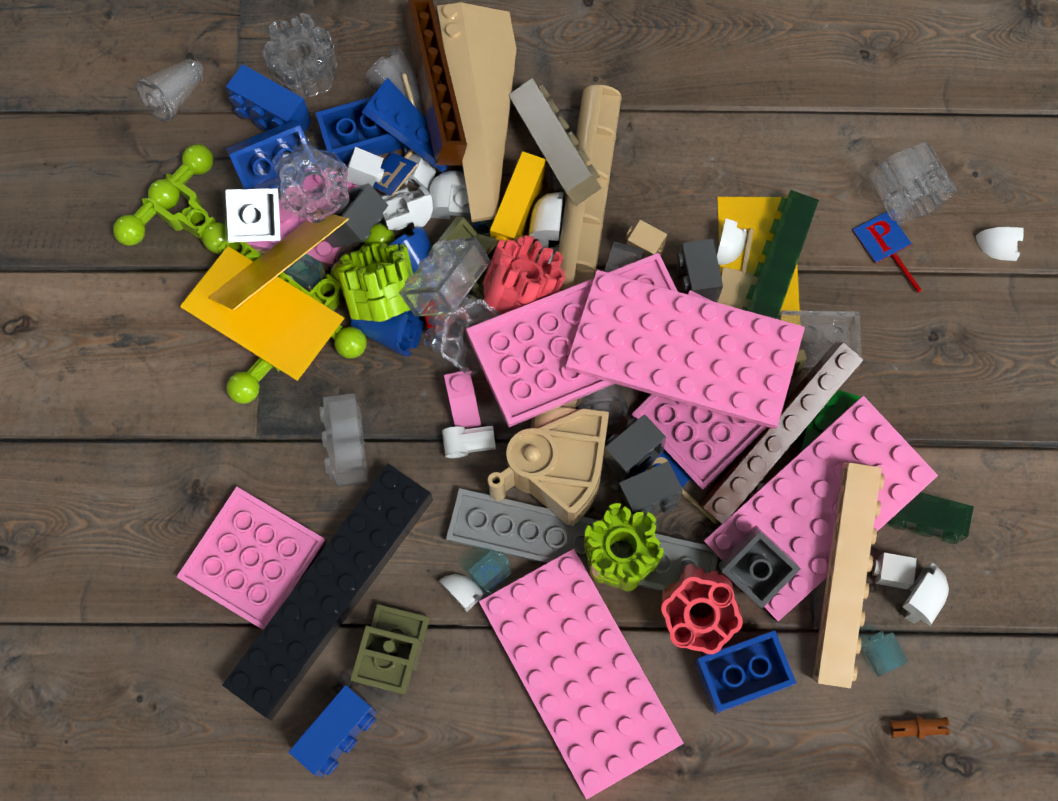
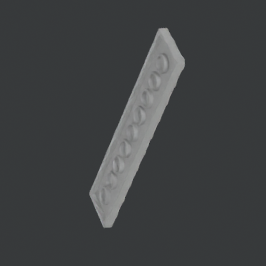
[446,488,718,591]

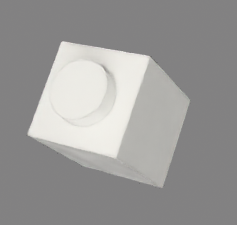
[343,147,384,187]
[872,552,917,589]

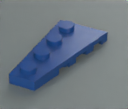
[362,77,449,172]

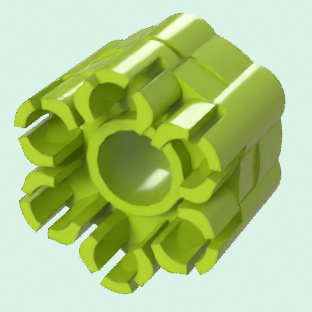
[337,242,418,322]
[583,503,664,591]

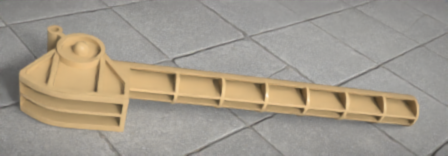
[488,85,622,526]

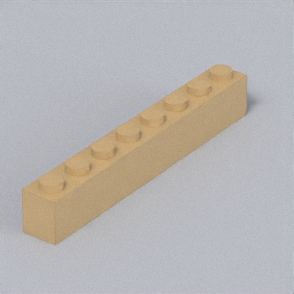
[813,462,885,688]

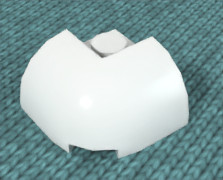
[428,170,471,219]
[381,186,433,231]
[529,192,563,249]
[902,563,949,626]

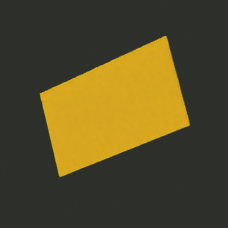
[717,197,800,325]
[208,211,349,310]
[180,246,345,381]

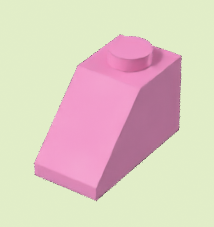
[444,370,481,429]

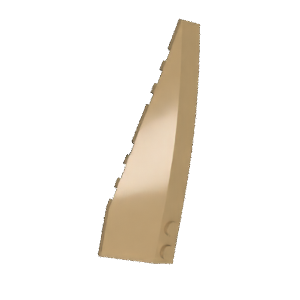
[437,2,517,222]

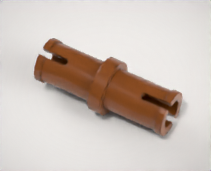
[890,716,950,739]

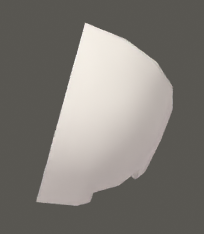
[403,152,436,190]
[717,219,747,265]
[976,227,1024,261]
[438,574,486,612]

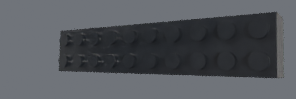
[222,464,433,721]

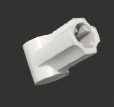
[442,426,496,458]

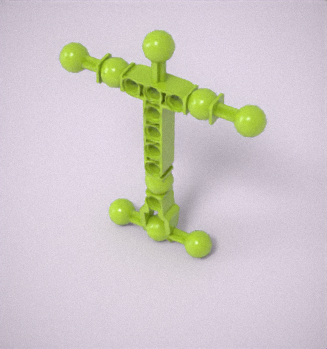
[113,144,395,404]

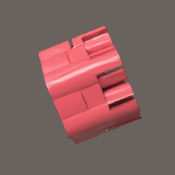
[483,236,566,315]
[661,564,743,654]

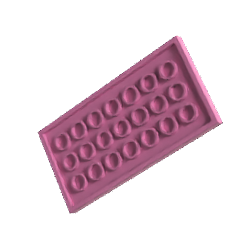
[466,253,678,427]
[566,270,805,429]
[703,396,938,622]
[479,549,684,800]

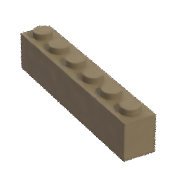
[509,78,602,206]

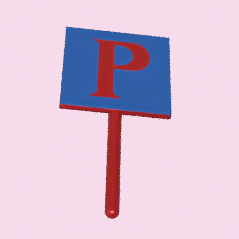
[852,211,922,293]

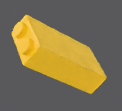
[490,151,546,247]

